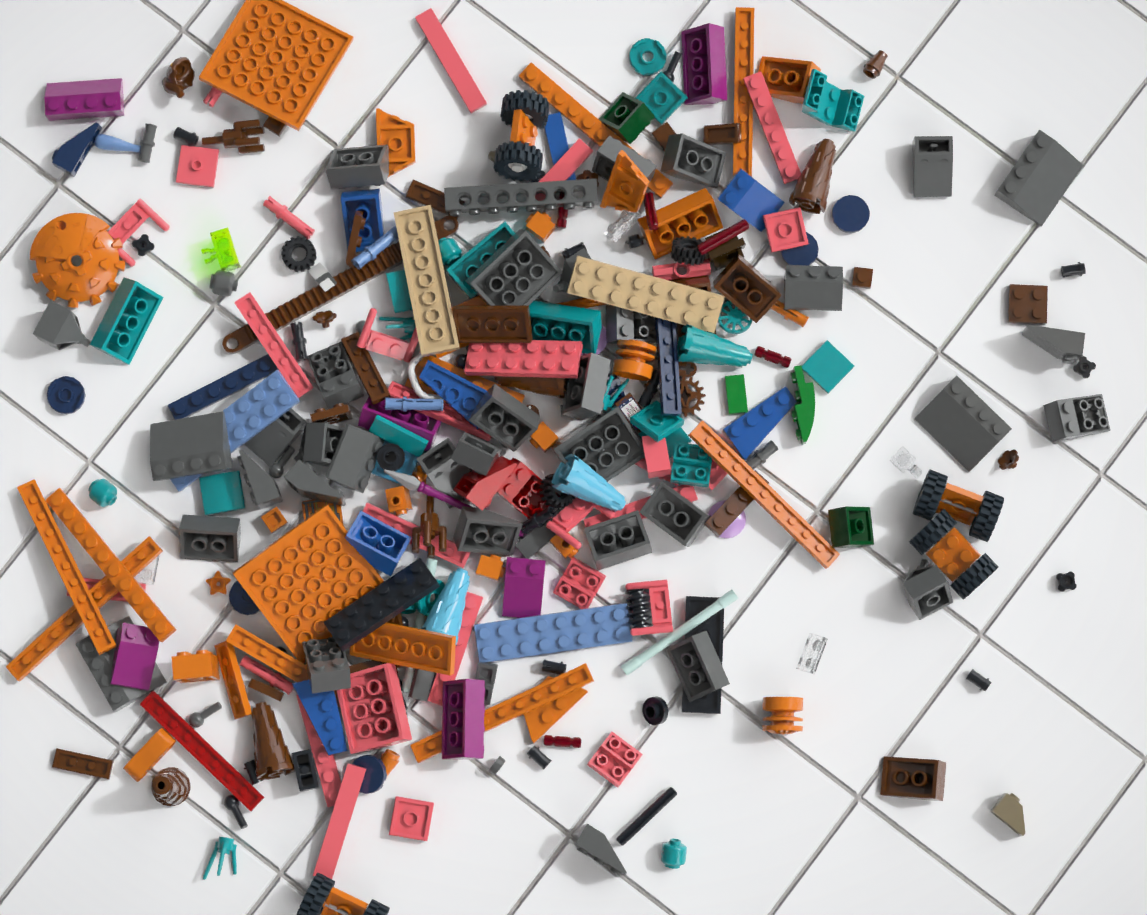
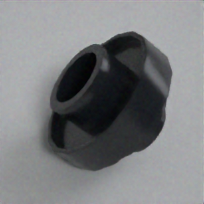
[377,443,405,472]
[642,696,669,725]

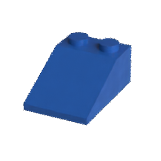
[717,168,785,232]
[341,188,384,252]
[345,511,412,577]

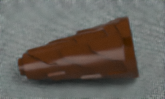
[789,138,836,214]
[494,376,568,399]
[252,702,295,780]
[151,767,191,806]

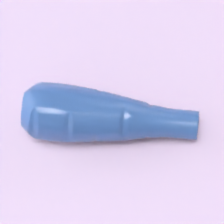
[95,134,141,153]

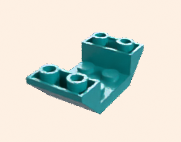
[802,69,865,132]

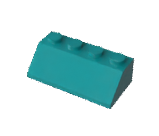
[446,222,515,299]
[89,277,164,365]
[529,300,602,354]

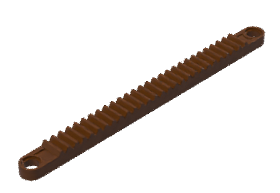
[222,216,459,354]

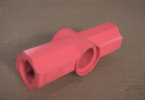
[652,259,711,281]

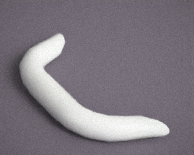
[407,352,442,399]

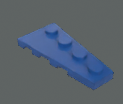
[419,360,487,430]
[723,386,797,461]
[292,680,348,755]

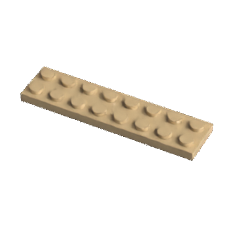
[393,205,460,357]
[567,255,725,333]

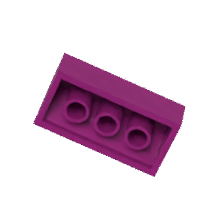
[681,23,727,105]
[44,78,125,121]
[358,397,442,451]
[442,679,485,760]

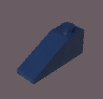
[52,122,102,177]

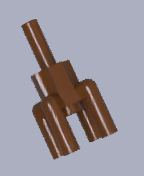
[202,119,265,154]
[412,495,447,559]

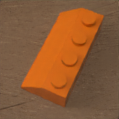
[637,188,723,260]

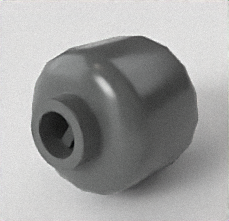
[209,270,238,297]

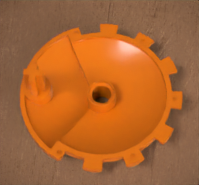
[30,213,125,308]

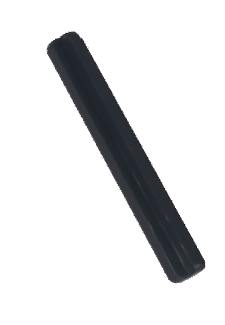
[616,787,678,846]

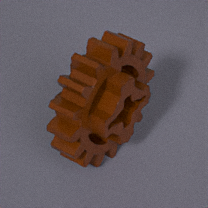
[680,376,706,418]

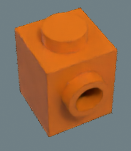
[525,211,556,243]
[529,421,559,453]
[385,486,413,516]
[550,533,579,559]
[476,554,506,581]

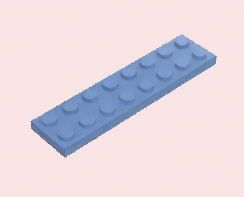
[170,370,301,492]
[474,603,632,663]

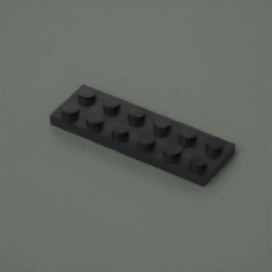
[324,558,440,651]
[682,596,724,714]

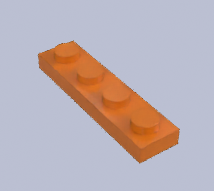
[214,641,252,720]

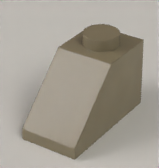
[990,793,1026,836]

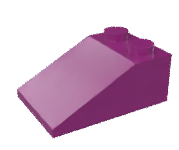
[502,557,546,618]
[110,622,159,691]

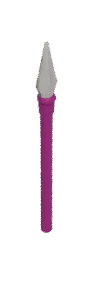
[384,469,524,537]

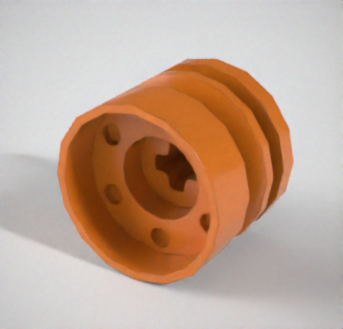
[612,339,657,381]
[762,697,803,734]

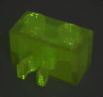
[201,227,241,272]

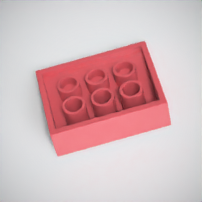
[337,663,412,754]

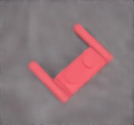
[108,198,170,267]
[356,308,419,363]
[546,497,615,549]
[625,579,673,636]

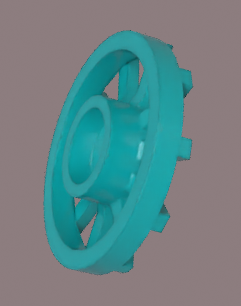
[718,301,753,334]

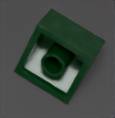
[599,92,655,144]
[828,506,874,548]

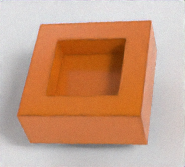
[261,506,288,533]

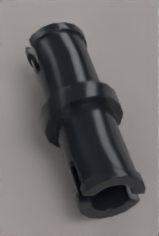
[290,322,308,362]
[638,369,659,407]
[521,506,556,534]

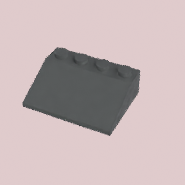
[994,129,1084,227]
[465,229,563,306]
[914,375,1012,472]
[551,405,645,482]
[150,411,233,481]
[76,616,167,712]

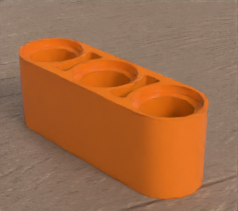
[123,728,176,782]

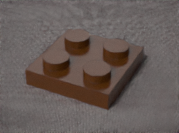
[1008,284,1048,324]
[310,403,353,424]

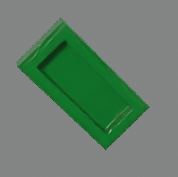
[725,374,748,415]

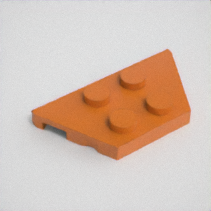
[376,108,416,177]
[600,150,650,213]
[524,676,588,743]

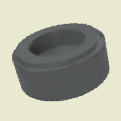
[489,756,506,775]

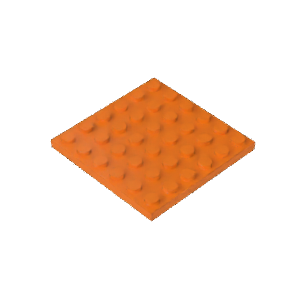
[199,0,354,131]
[232,504,384,663]

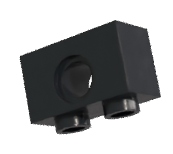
[292,749,319,792]

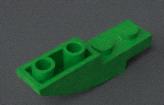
[790,365,816,445]

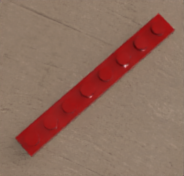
[140,690,265,812]

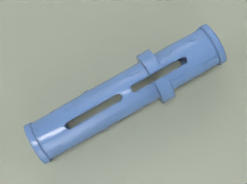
[352,226,398,269]
[385,397,443,412]

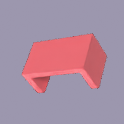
[642,436,671,479]

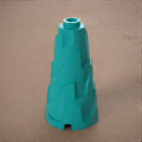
[677,324,753,367]

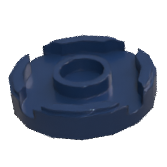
[832,195,870,233]
[780,232,819,266]
[47,376,86,415]
[229,580,260,616]
[352,754,387,794]

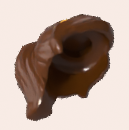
[162,57,195,98]

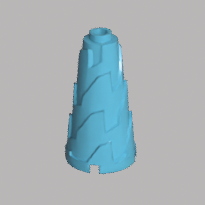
[552,454,626,512]
[421,568,470,645]

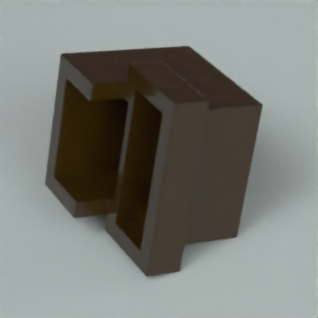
[704,229,746,271]

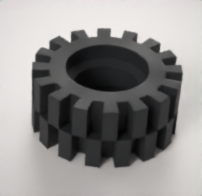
[281,236,317,272]
[671,236,705,265]
[539,473,575,508]

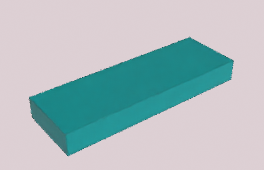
[369,415,428,457]

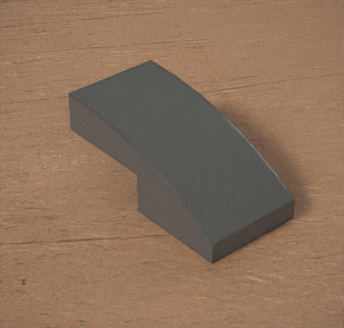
[476,662,498,705]

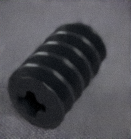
[625,589,653,630]

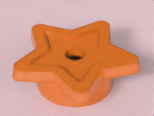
[412,465,427,485]
[206,571,231,595]

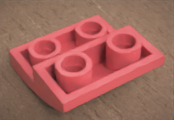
[553,557,606,609]
[587,732,643,788]

